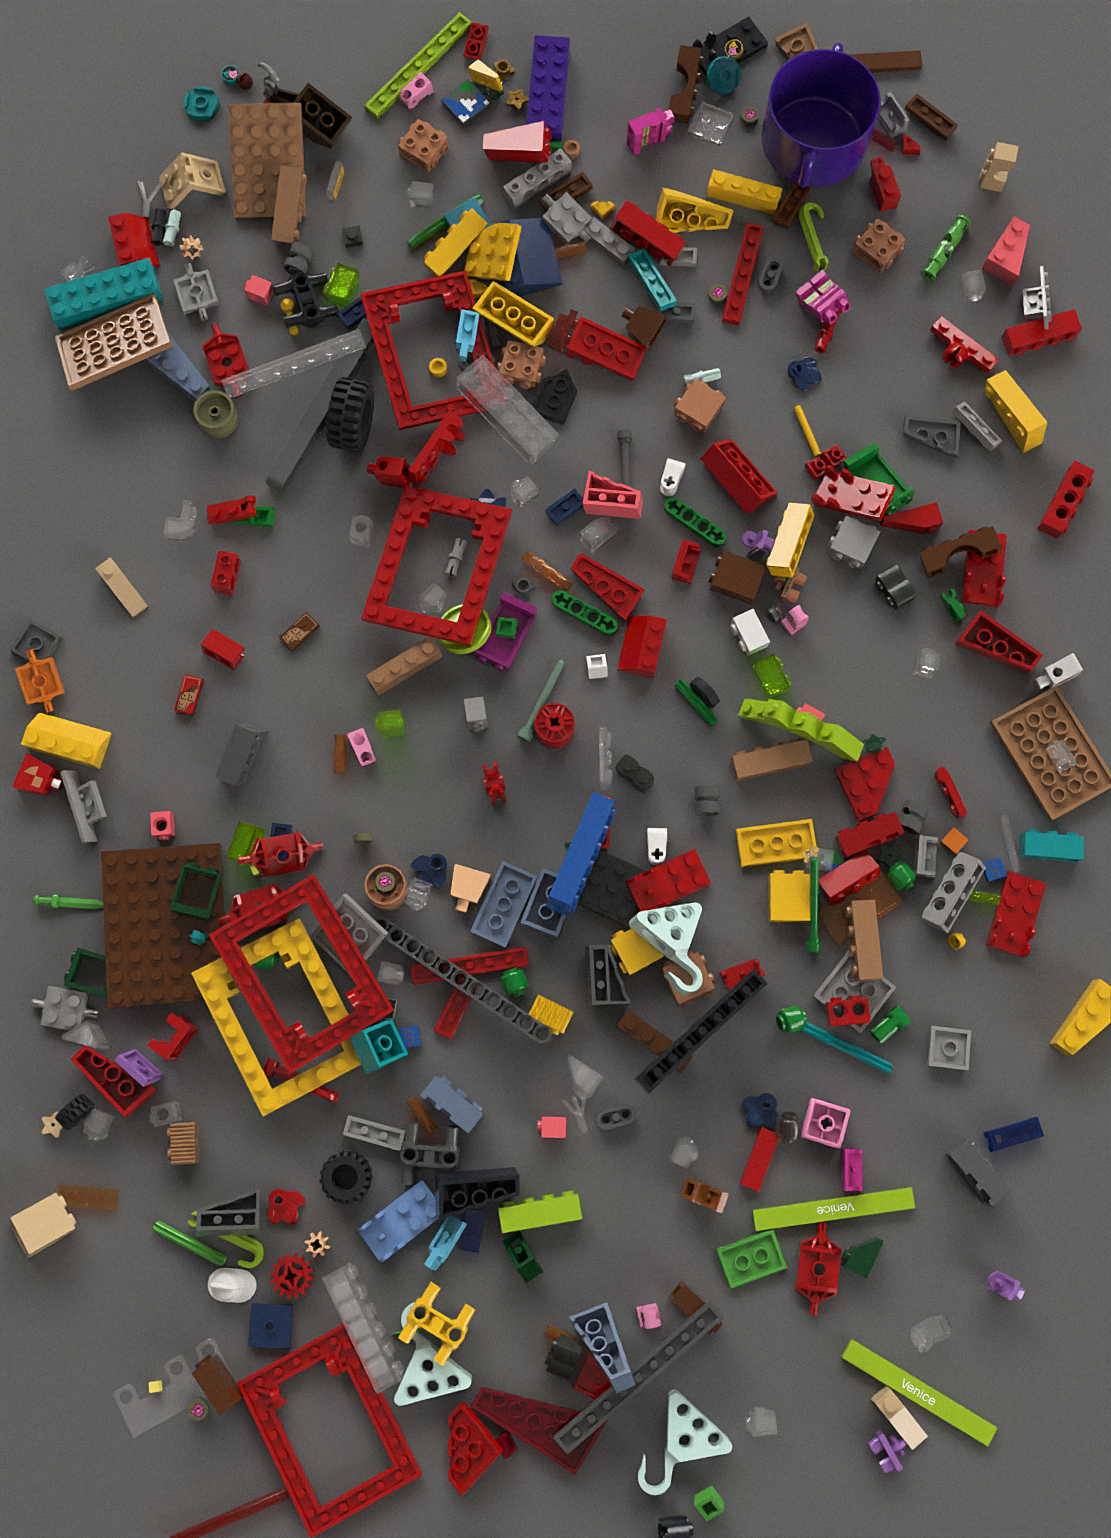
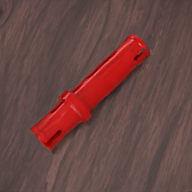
[814,309,841,354]

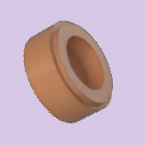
[563,139,580,159]

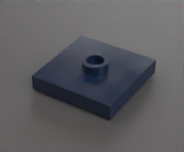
[248,1303,293,1349]

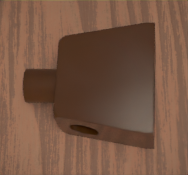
[622,305,669,349]

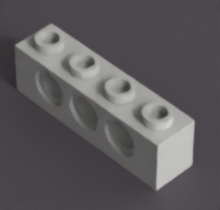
[503,148,571,211]
[921,852,986,934]

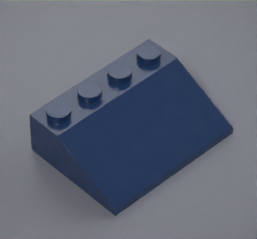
[492,218,563,297]

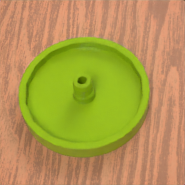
[439,604,491,654]

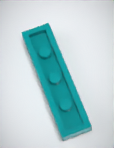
[628,249,677,311]

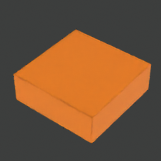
[940,827,968,855]

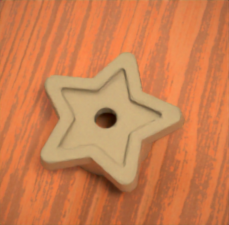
[42,1111,63,1138]

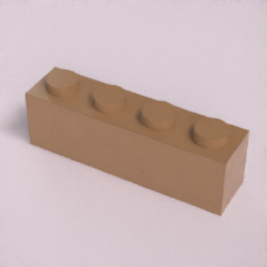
[271,165,307,245]
[366,637,442,696]
[731,738,813,782]
[845,900,883,982]

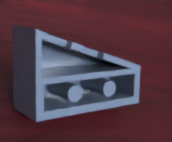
[420,1075,484,1133]

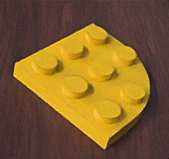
[464,223,522,281]

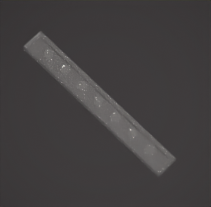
[221,329,366,398]

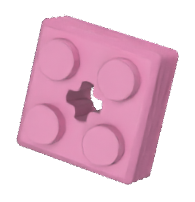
[800,1098,851,1149]

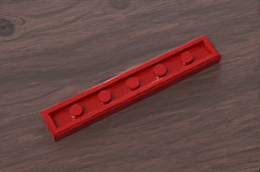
[722,222,764,326]
[410,947,529,985]

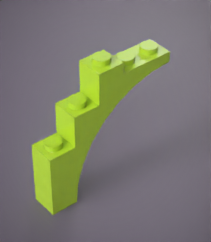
[738,699,864,762]

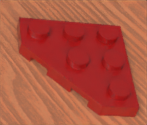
[834,747,895,822]
[448,1401,504,1496]

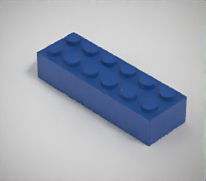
[546,792,616,917]

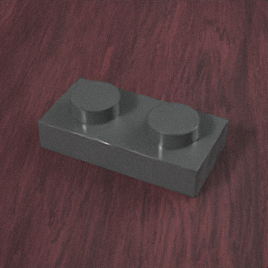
[658,302,696,324]

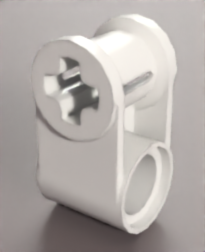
[660,458,686,497]
[647,828,667,866]

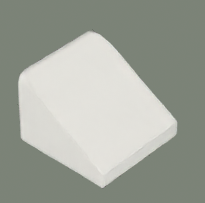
[586,654,608,679]

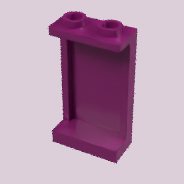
[473,592,537,672]

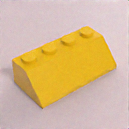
[473,281,554,348]
[21,712,112,769]

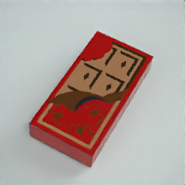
[174,674,204,716]

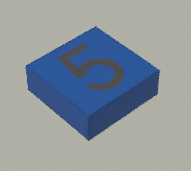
[983,857,1007,882]
[398,1025,421,1048]

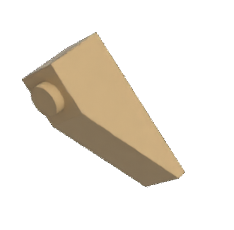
[95,557,148,617]
[871,1385,928,1450]

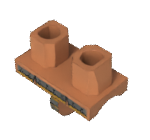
[773,567,807,603]

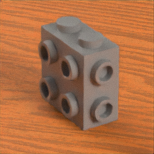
[827,516,881,570]

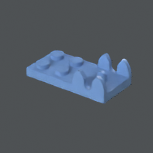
[357,1179,438,1264]

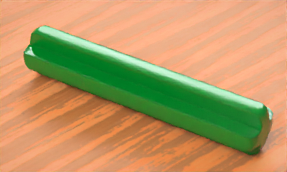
[675,679,718,726]

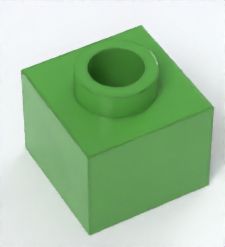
[694,1485,724,1522]

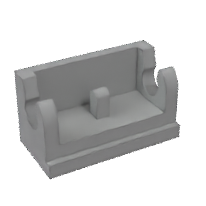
[877,92,910,139]
[913,835,938,878]

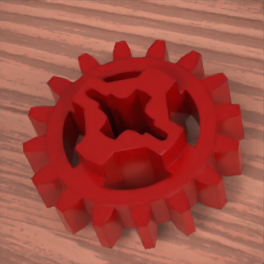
[270,1252,315,1299]

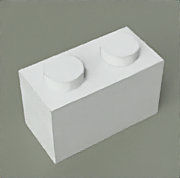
[730,609,770,656]

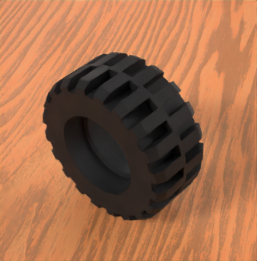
[326,377,375,452]

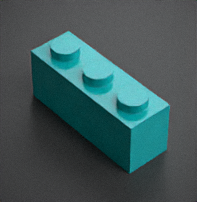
[1020,829,1084,862]

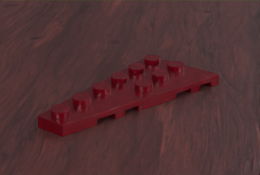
[470,1386,608,1476]

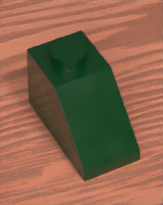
[503,1230,543,1283]
[841,1237,884,1279]

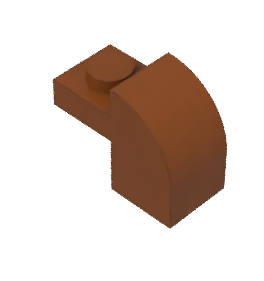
[680,1177,729,1213]

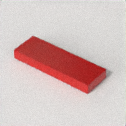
[434,978,478,1040]
[739,1127,780,1192]

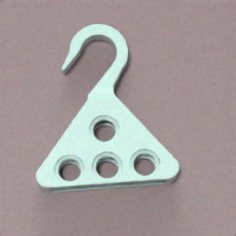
[629,902,703,995]
[394,1302,472,1406]
[638,1390,732,1495]

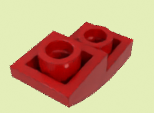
[463,22,489,60]
[804,444,847,481]

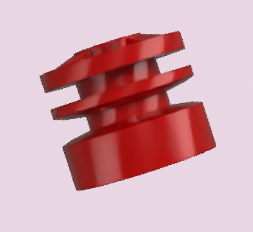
[535,703,575,749]

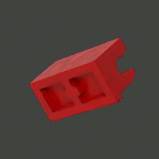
[671,539,701,584]
[201,628,245,670]
[719,958,765,990]

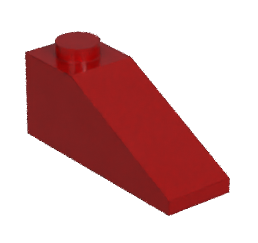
[880,502,943,534]

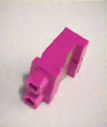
[626,108,674,156]
[795,270,851,324]

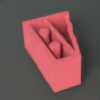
[982,216,1030,286]
[583,470,643,519]

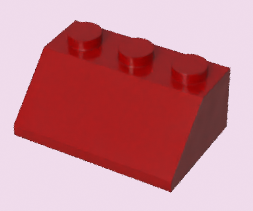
[108,213,160,268]
[617,615,667,679]

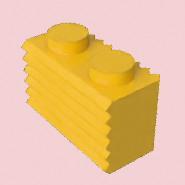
[529,994,574,1035]

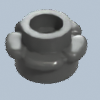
[766,605,783,623]

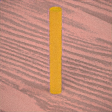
[794,405,821,458]

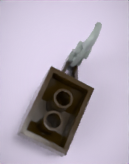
[258,62,352,149]

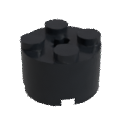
[658,1514,694,1538]

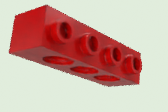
[1037,460,1095,538]

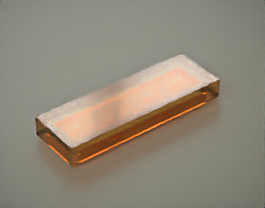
[57,1184,119,1210]

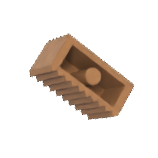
[167,1122,199,1165]

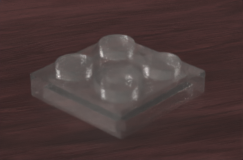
[687,101,735,148]

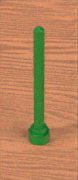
[806,857,822,952]

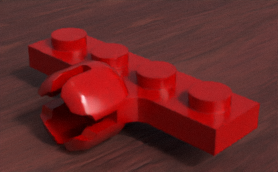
[930,316,999,374]

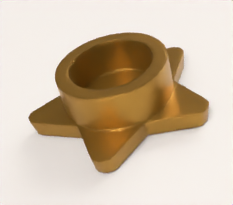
[494,59,515,81]
[507,89,529,110]

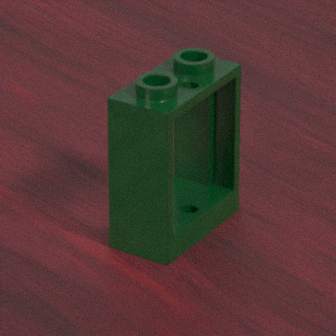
[170,862,223,921]
[64,947,107,998]

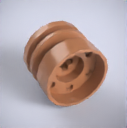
[364,864,408,911]

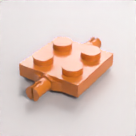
[15,649,65,713]

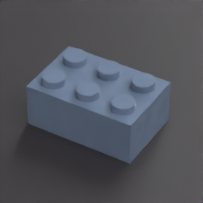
[520,868,566,939]

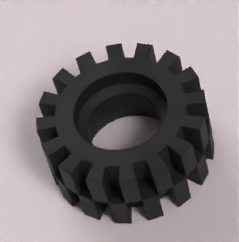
[55,1093,95,1131]

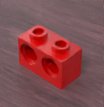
[210,550,241,596]
[825,995,871,1027]

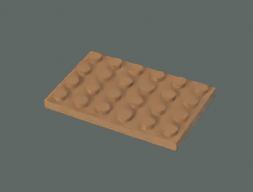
[228,103,306,219]
[55,293,173,391]
[990,686,1111,822]

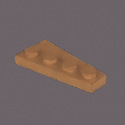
[774,23,818,60]

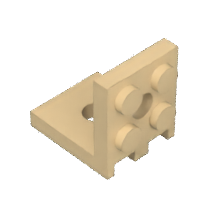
[159,152,226,209]

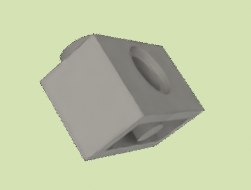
[464,696,488,732]

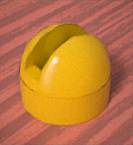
[948,933,966,950]

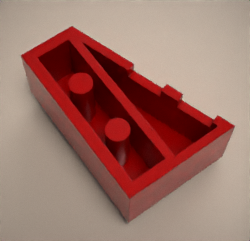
[835,811,905,859]

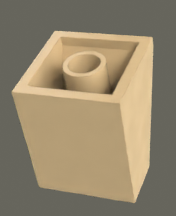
[9,1193,76,1259]

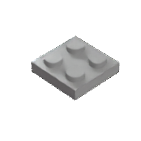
[927,1026,971,1070]

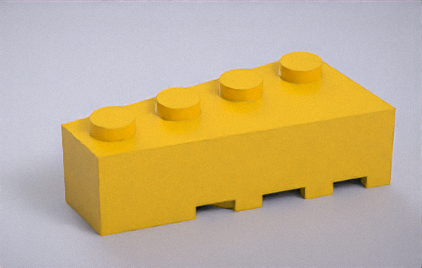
[984,370,1048,453]
[1049,979,1111,1056]

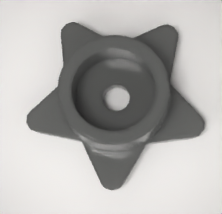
[512,575,536,598]

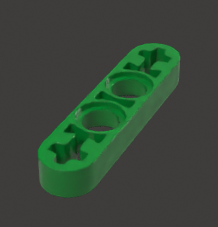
[664,497,727,548]
[552,590,618,636]

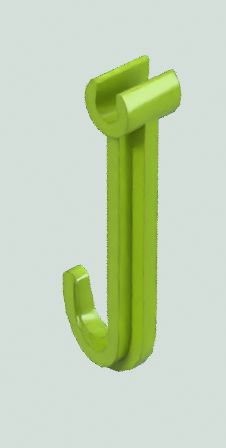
[798,202,829,274]
[188,1211,264,1268]

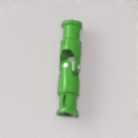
[921,215,971,281]

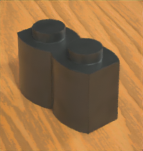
[875,564,917,610]
[616,754,654,793]
[544,1334,584,1381]

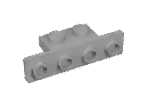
[1023,266,1052,330]
[61,770,107,843]

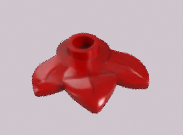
[267,1188,306,1224]

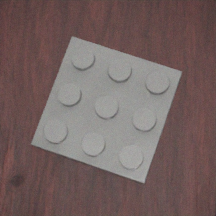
[310,894,388,972]
[813,950,896,1034]

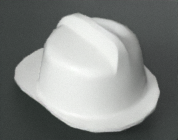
[208,1268,256,1303]

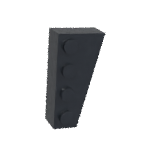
[435,1167,520,1221]

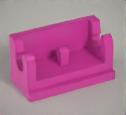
[841,1148,862,1191]

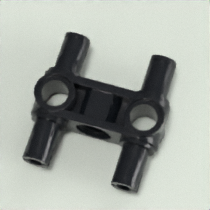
[273,272,339,328]

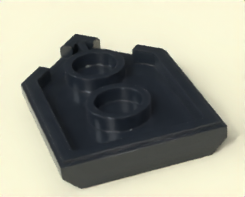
[530,369,577,424]

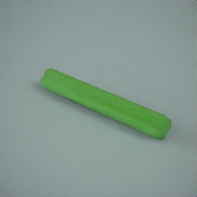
[153,1221,227,1266]

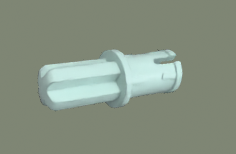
[163,209,181,247]
[684,368,721,386]

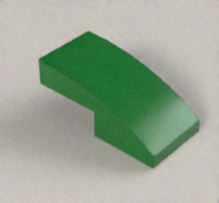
[234,506,276,527]

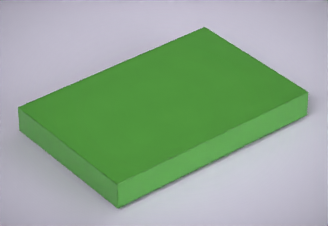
[716,1229,787,1289]

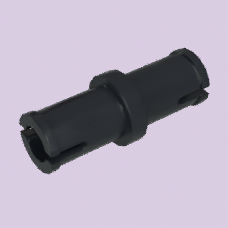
[151,208,166,246]

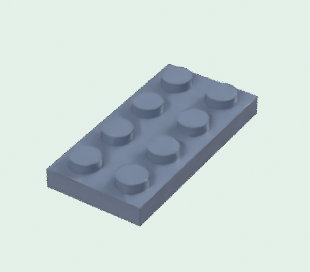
[470,861,538,948]

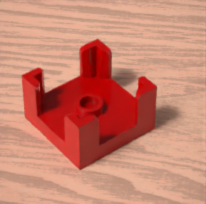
[147,1013,199,1061]

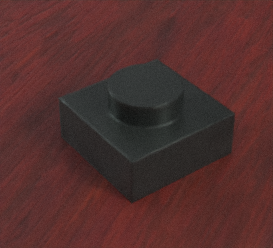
[342,225,363,248]

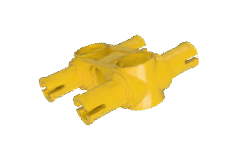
[398,1282,476,1366]

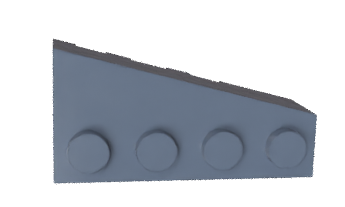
[144,332,212,402]
[569,1302,636,1393]

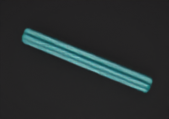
[801,1022,893,1074]

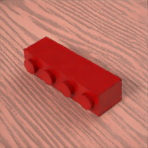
[1001,309,1082,356]

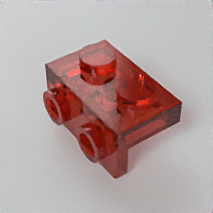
[547,309,579,352]

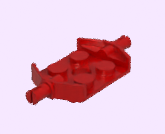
[202,323,250,398]
[238,831,323,877]
[218,883,289,929]
[795,1222,841,1315]

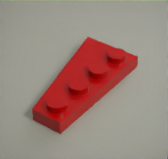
[571,552,645,622]

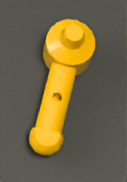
[281,298,298,336]

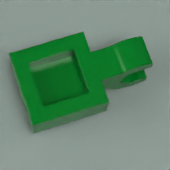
[940,588,966,624]

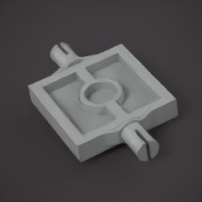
[541,192,592,244]
[173,263,219,321]
[31,986,99,1032]

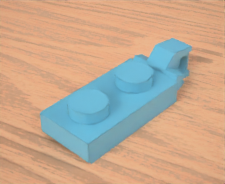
[456,309,480,362]
[425,1214,467,1271]

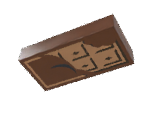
[279,612,320,652]

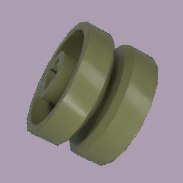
[193,390,239,439]

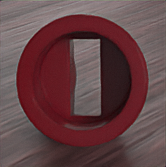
[238,72,253,89]

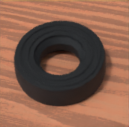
[690,677,720,708]

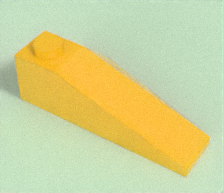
[655,188,733,233]

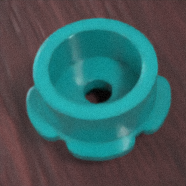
[189,930,208,946]

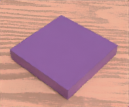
[115,1049,163,1087]

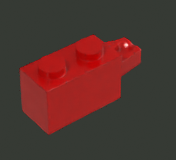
[869,157,901,212]

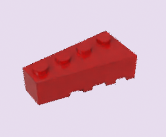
[609,200,686,266]
[955,610,1043,674]
[70,1045,158,1118]

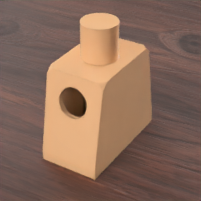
[451,864,491,913]

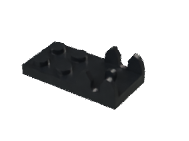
[692,16,768,76]

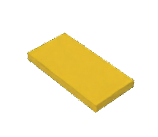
[735,819,818,868]

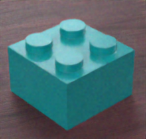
[350,1018,408,1074]

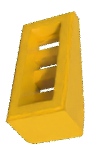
[468,60,503,92]

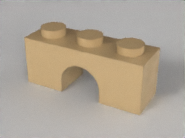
[979,142,1019,192]

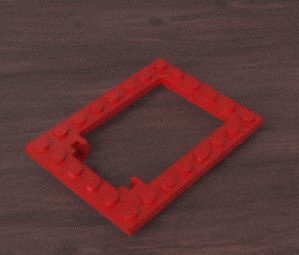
[360,271,506,431]
[361,485,512,647]
[209,874,394,1074]
[237,1321,423,1538]

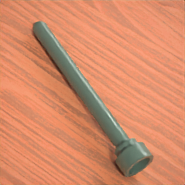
[516,660,564,743]

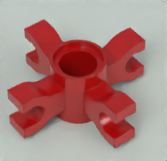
[482,762,506,806]

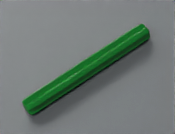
[407,194,483,249]

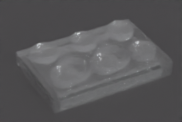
[598,726,612,791]

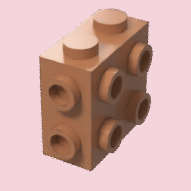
[398,119,449,173]
[852,218,906,274]
[497,340,546,389]
[673,379,726,434]
[661,951,716,1007]

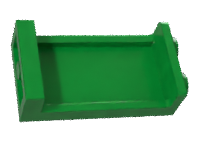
[843,442,915,516]

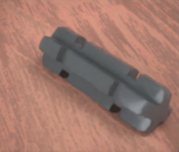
[484,317,502,349]

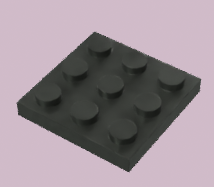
[578,850,646,926]

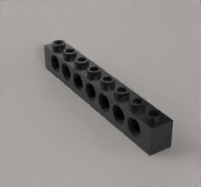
[634,969,768,1094]

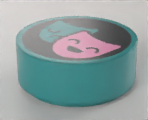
[221,65,240,85]

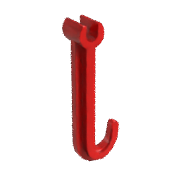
[263,1058,339,1103]

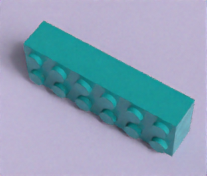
[44,258,164,331]

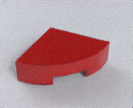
[902,135,921,155]

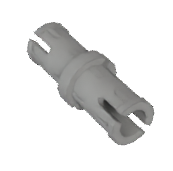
[445,538,467,577]

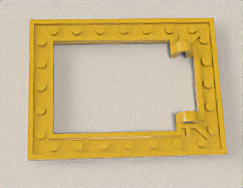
[191,918,361,1116]

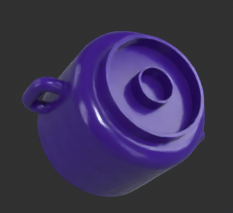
[761,43,881,188]

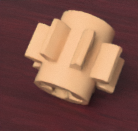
[180,235,203,260]
[305,1231,330,1257]

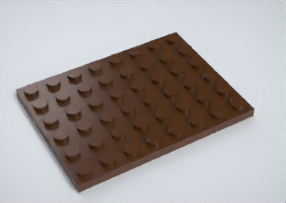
[101,843,225,1009]

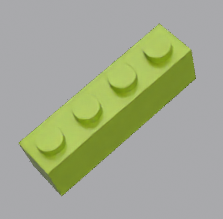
[498,1190,582,1233]

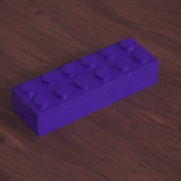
[526,35,570,140]

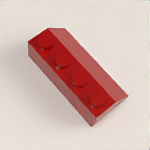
[700,439,778,514]

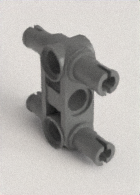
[400,1122,460,1185]

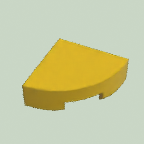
[590,201,616,220]
[469,279,488,299]

